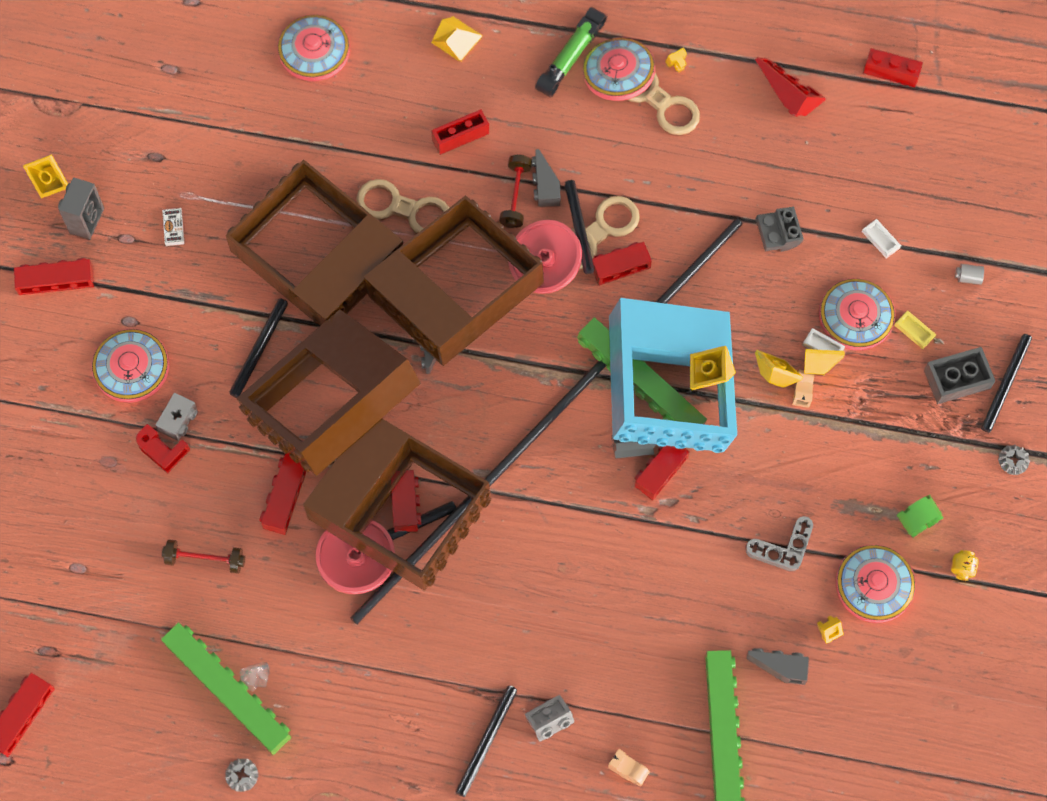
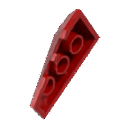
[755,57,826,117]

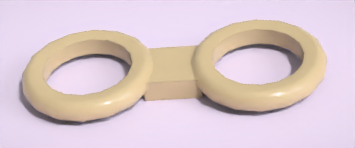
[627,73,700,135]
[356,179,449,234]
[571,196,640,269]

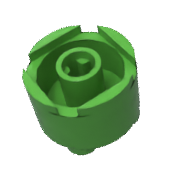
[896,494,943,538]

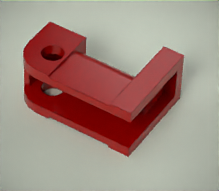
[136,424,190,474]

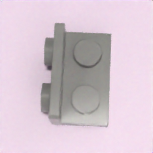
[525,695,574,741]

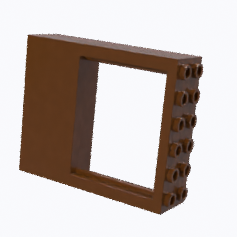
[226,159,403,326]
[364,195,544,366]
[236,309,421,476]
[303,419,492,591]

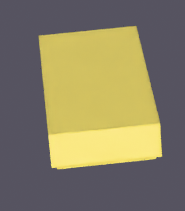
[894,310,936,349]

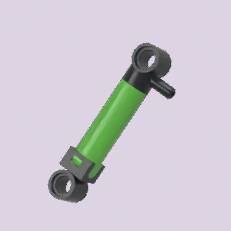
[535,7,608,97]

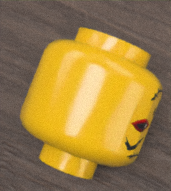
[951,550,979,581]

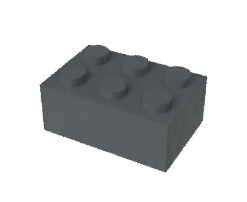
[58,177,104,240]
[924,347,996,404]

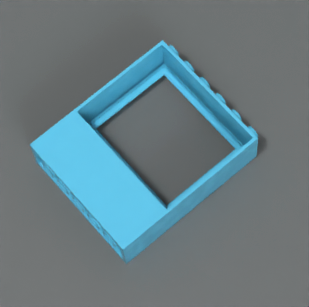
[609,298,737,453]

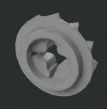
[998,444,1030,475]
[225,758,258,792]

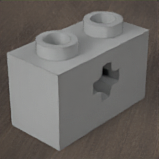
[155,393,197,441]

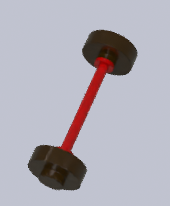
[499,155,532,228]
[162,539,245,574]

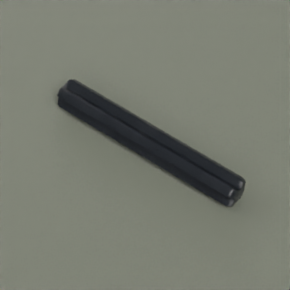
[387,501,456,541]

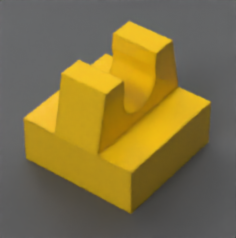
[665,48,687,72]
[817,615,843,644]

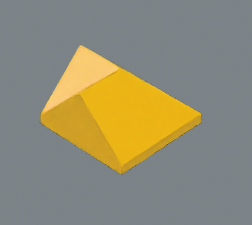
[432,16,482,62]
[23,155,68,198]
[690,346,736,390]
[804,349,845,376]
[755,350,803,388]

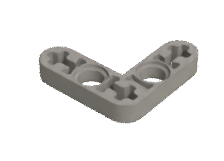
[745,516,813,571]

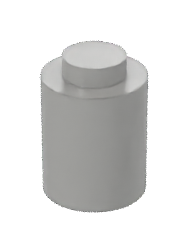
[955,264,984,285]

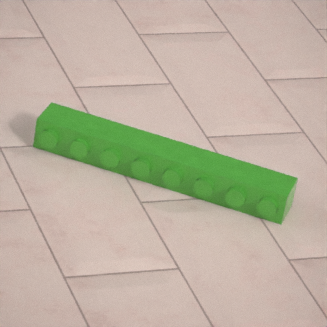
[577,317,708,424]
[161,623,291,755]
[705,650,745,801]

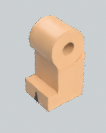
[792,369,814,408]
[608,749,649,786]

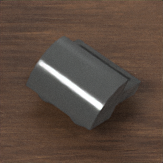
[755,207,804,252]
[611,435,655,458]

